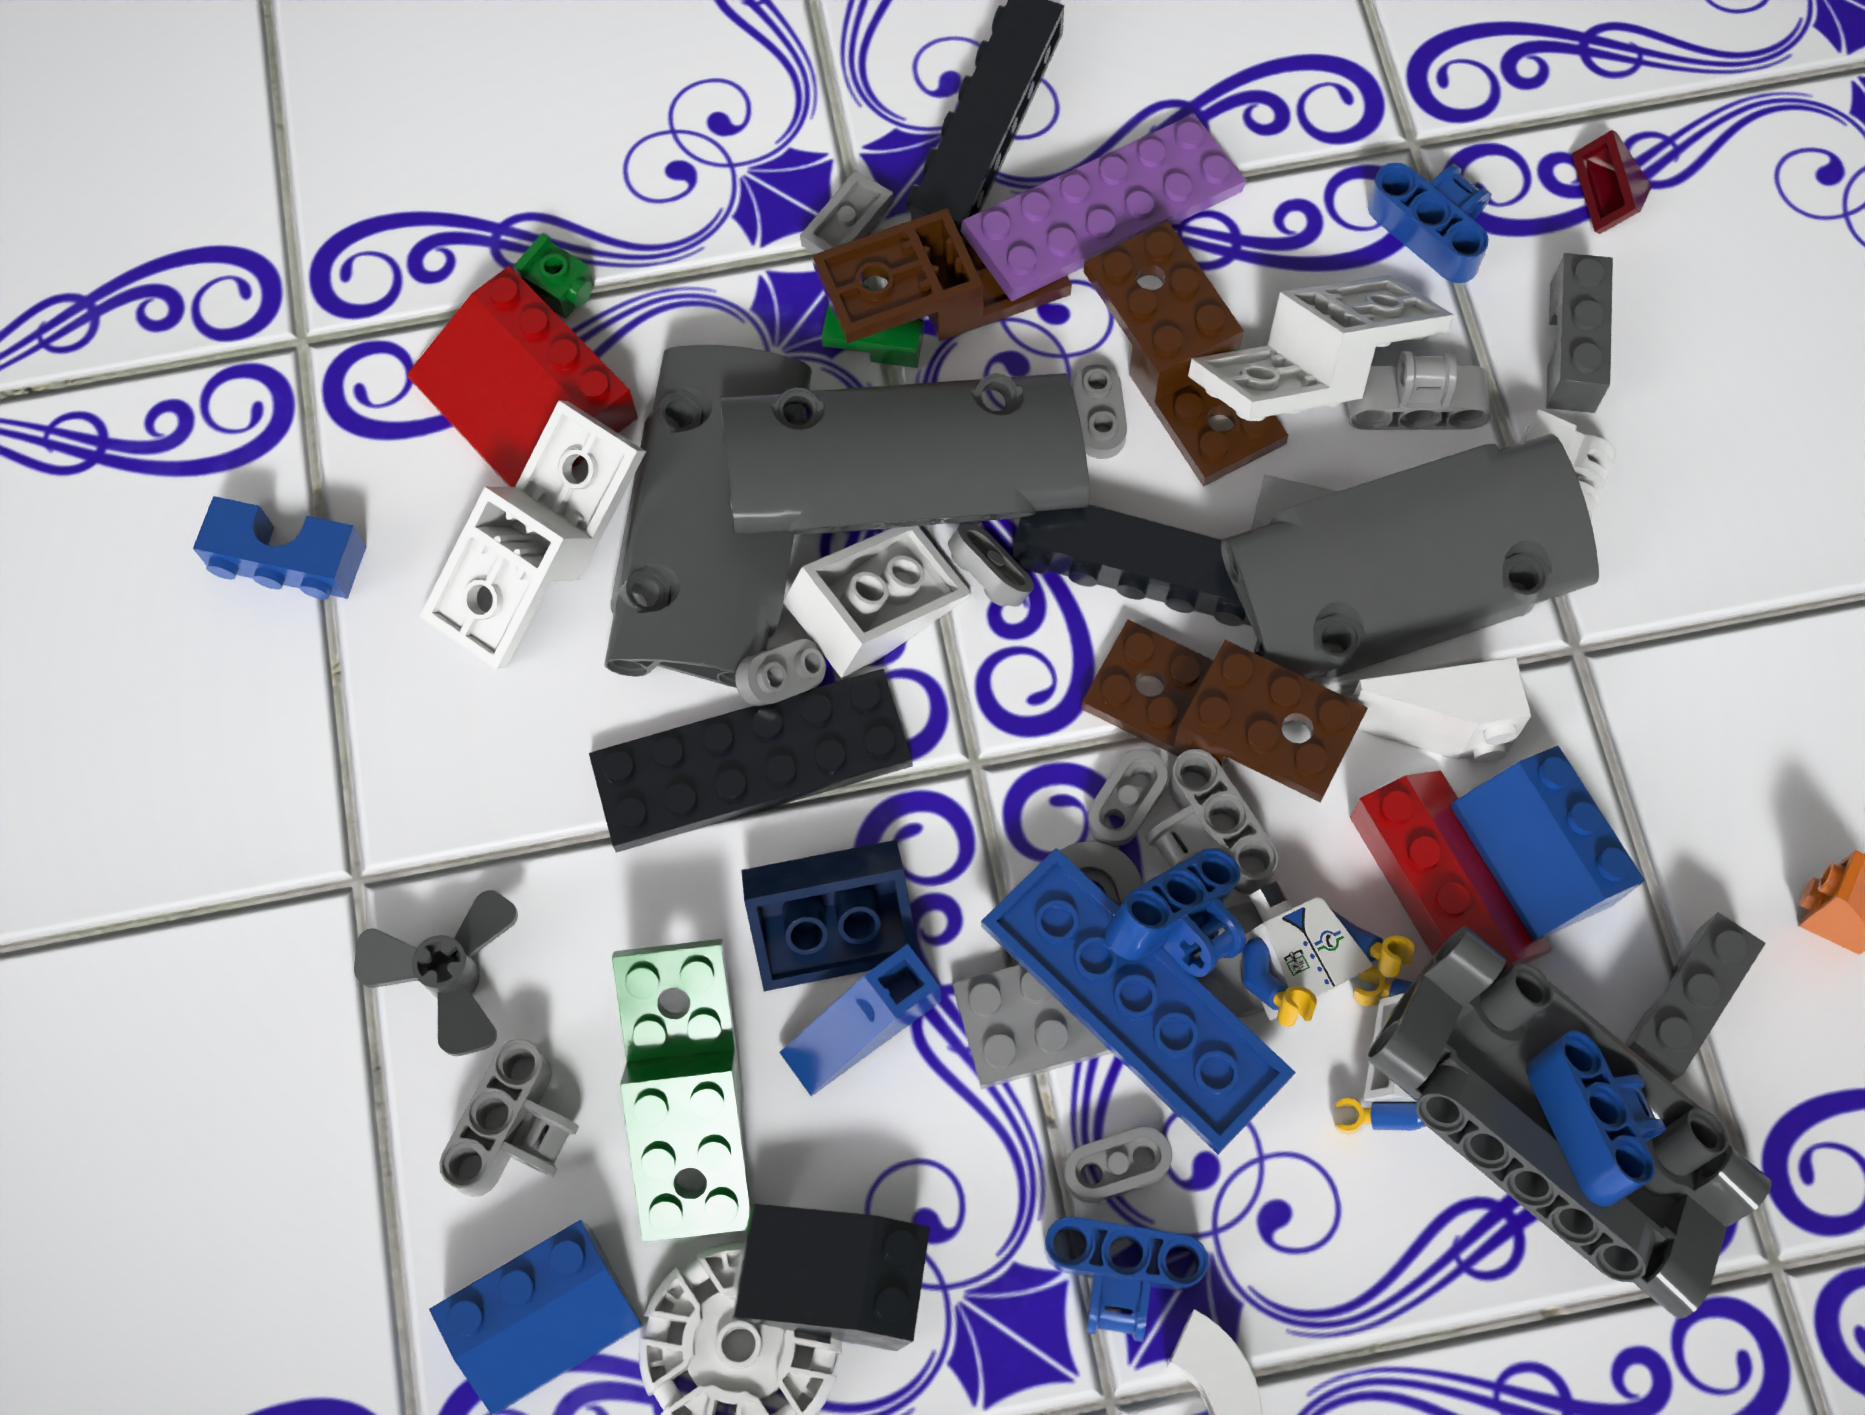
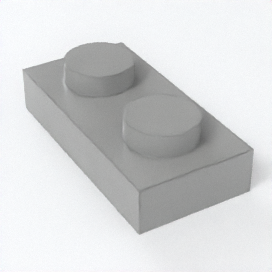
[800,170,894,254]

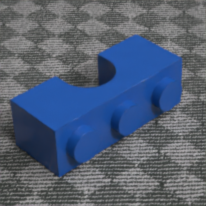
[193,496,366,600]

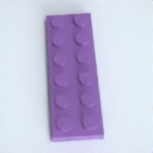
[961,114,1246,302]

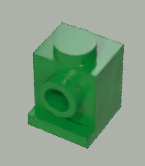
[513,233,595,319]

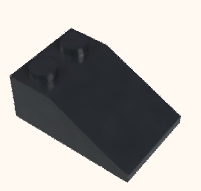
[732,1204,930,1351]

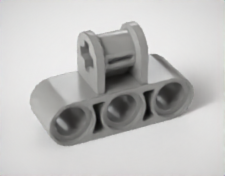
[1348,351,1491,430]
[1145,749,1278,894]
[439,1039,579,1197]

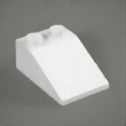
[783,526,971,678]
[1351,657,1531,762]

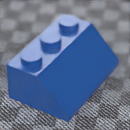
[1450,745,1645,942]
[429,1219,643,1415]

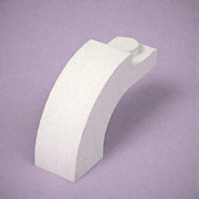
[1166,1309,1263,1415]

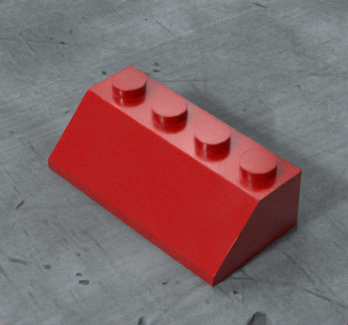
[1350,770,1552,966]

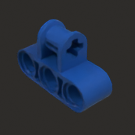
[1367,162,1492,283]
[1104,848,1246,977]
[1527,1030,1667,1207]
[1044,1217,1209,1342]

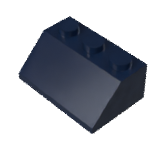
[741,840,920,991]

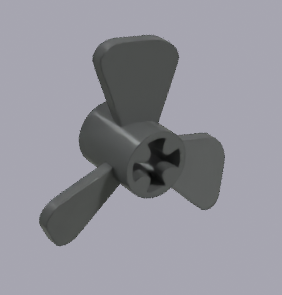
[354,890,518,1056]

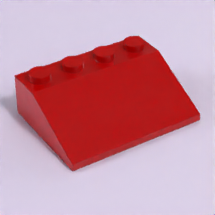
[407,266,638,487]

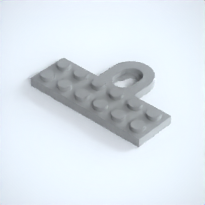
[952,841,1265,1090]

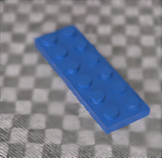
[981,848,1296,1155]

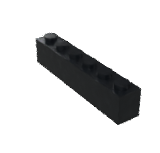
[906,0,1064,236]
[1013,504,1251,626]

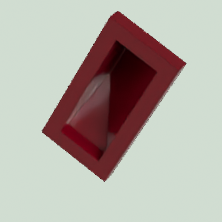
[1572,130,1652,234]

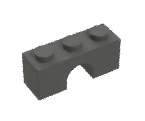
[1546,253,1613,413]
[1624,912,1766,1082]

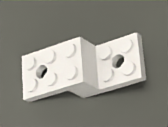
[1188,275,1454,421]
[420,400,646,669]

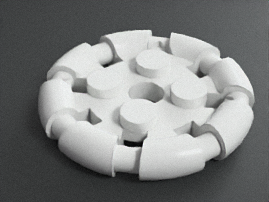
[638,1242,842,1415]

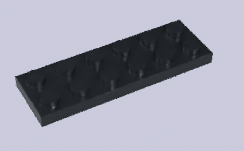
[589,669,913,853]

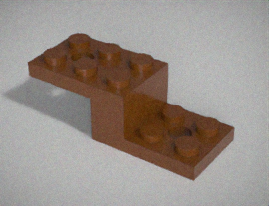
[812,208,1072,344]
[1083,221,1289,487]
[1081,619,1368,803]

